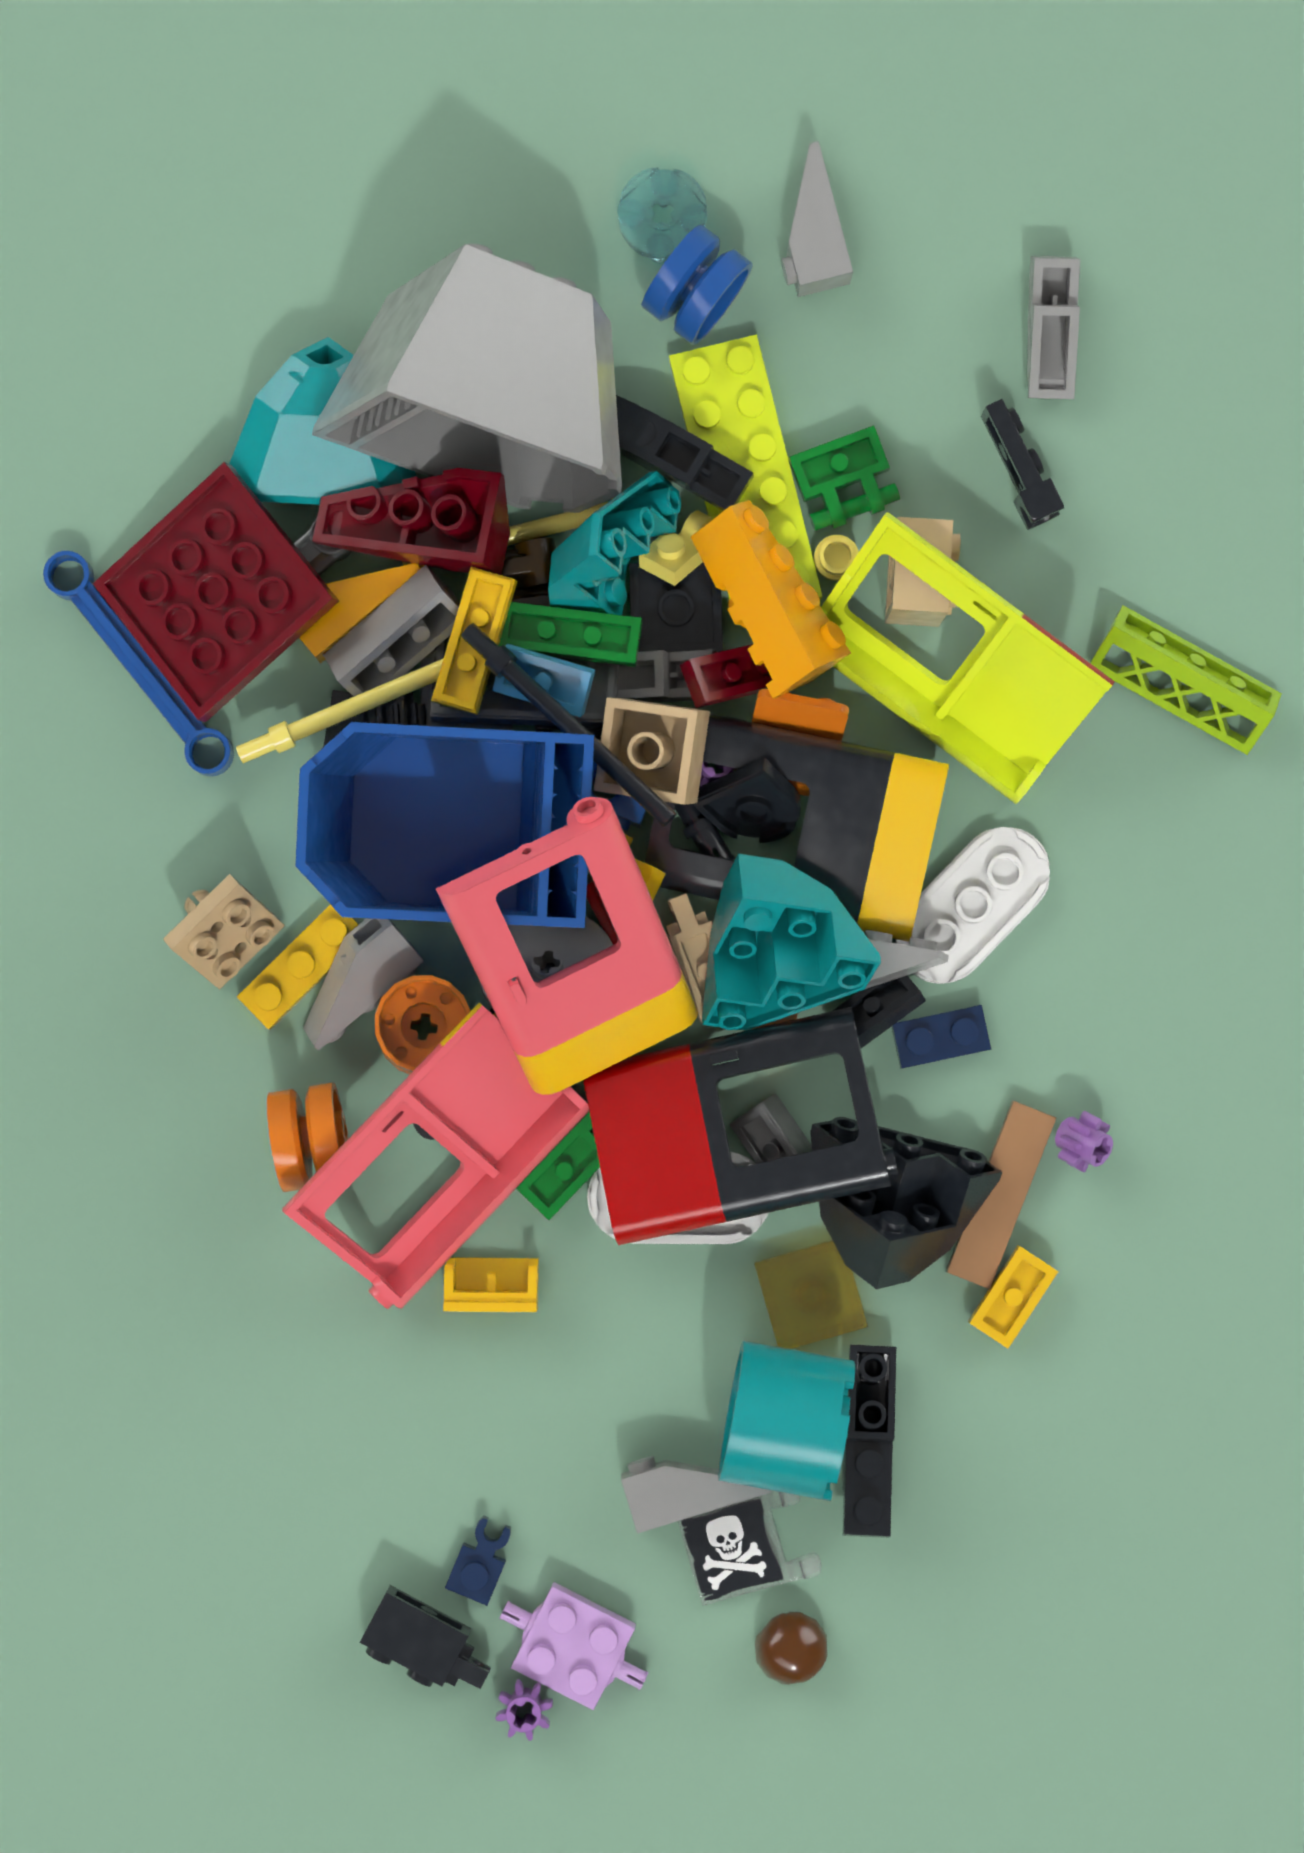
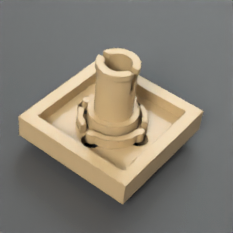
[163,874,285,990]

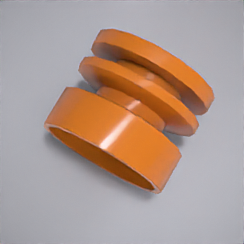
[375,975,471,1075]

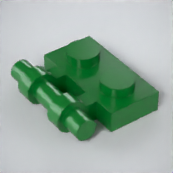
[788,425,900,531]

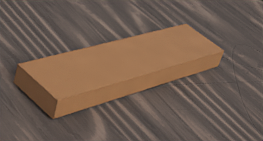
[946,1101,1056,1289]

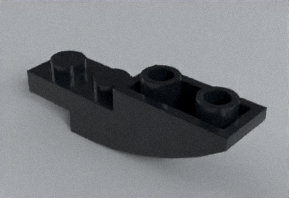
[616,395,754,511]
[842,1345,897,1538]

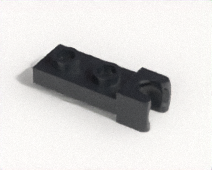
[981,399,1064,530]

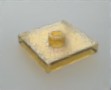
[754,1240,868,1349]

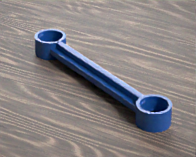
[43,551,234,776]

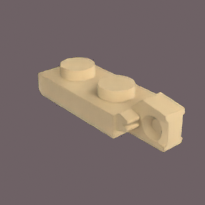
[666,893,713,1023]

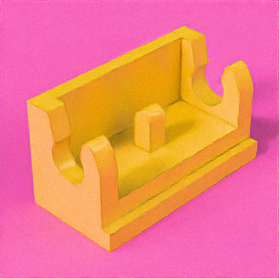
[443,1257,539,1312]

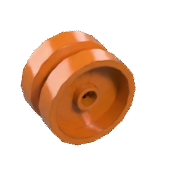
[267,1082,349,1192]

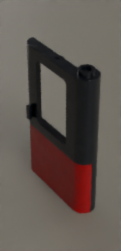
[584,1007,899,1246]

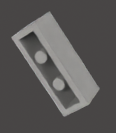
[323,565,460,696]

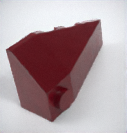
[312,468,510,575]

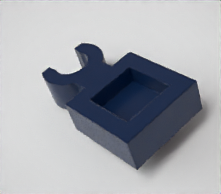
[445,1515,511,1606]

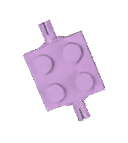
[499,1582,648,1710]

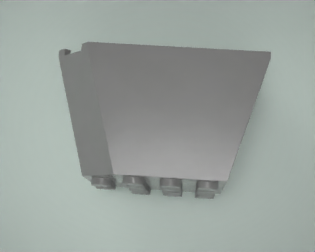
[312,244,622,513]

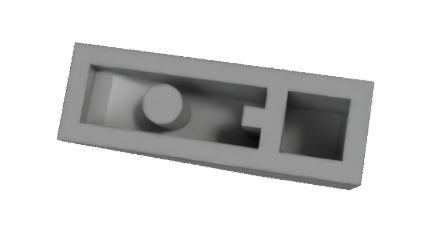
[781,141,853,297]
[621,1456,771,1534]

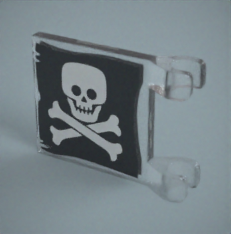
[678,1490,822,1606]

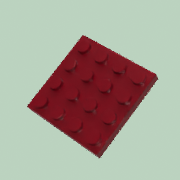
[93,462,339,722]

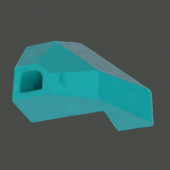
[229,337,417,505]
[548,471,681,615]
[702,854,881,1031]

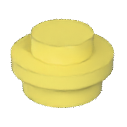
[814,535,859,581]

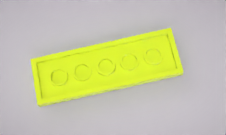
[669,334,823,600]

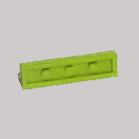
[1090,605,1282,755]

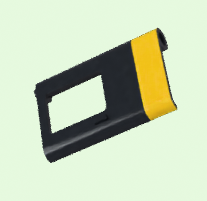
[645,706,949,942]

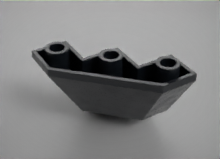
[810,1117,1002,1289]

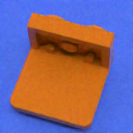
[752,689,849,796]

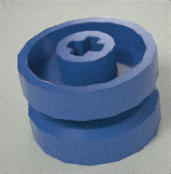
[641,224,753,346]

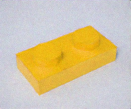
[968,1245,1059,1349]

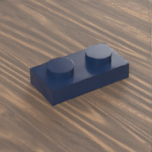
[891,1005,992,1069]

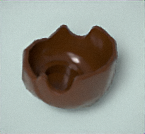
[755,1612,828,1685]

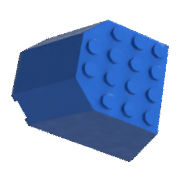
[295,722,594,928]

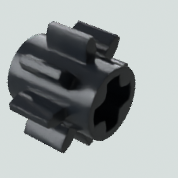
[368,692,427,726]

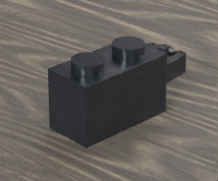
[360,1585,491,1689]

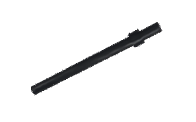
[461,623,677,827]

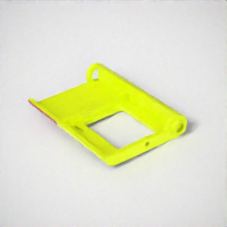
[821,512,1115,804]

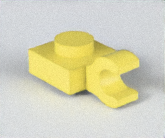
[639,510,712,586]

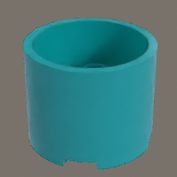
[718,1340,855,1501]

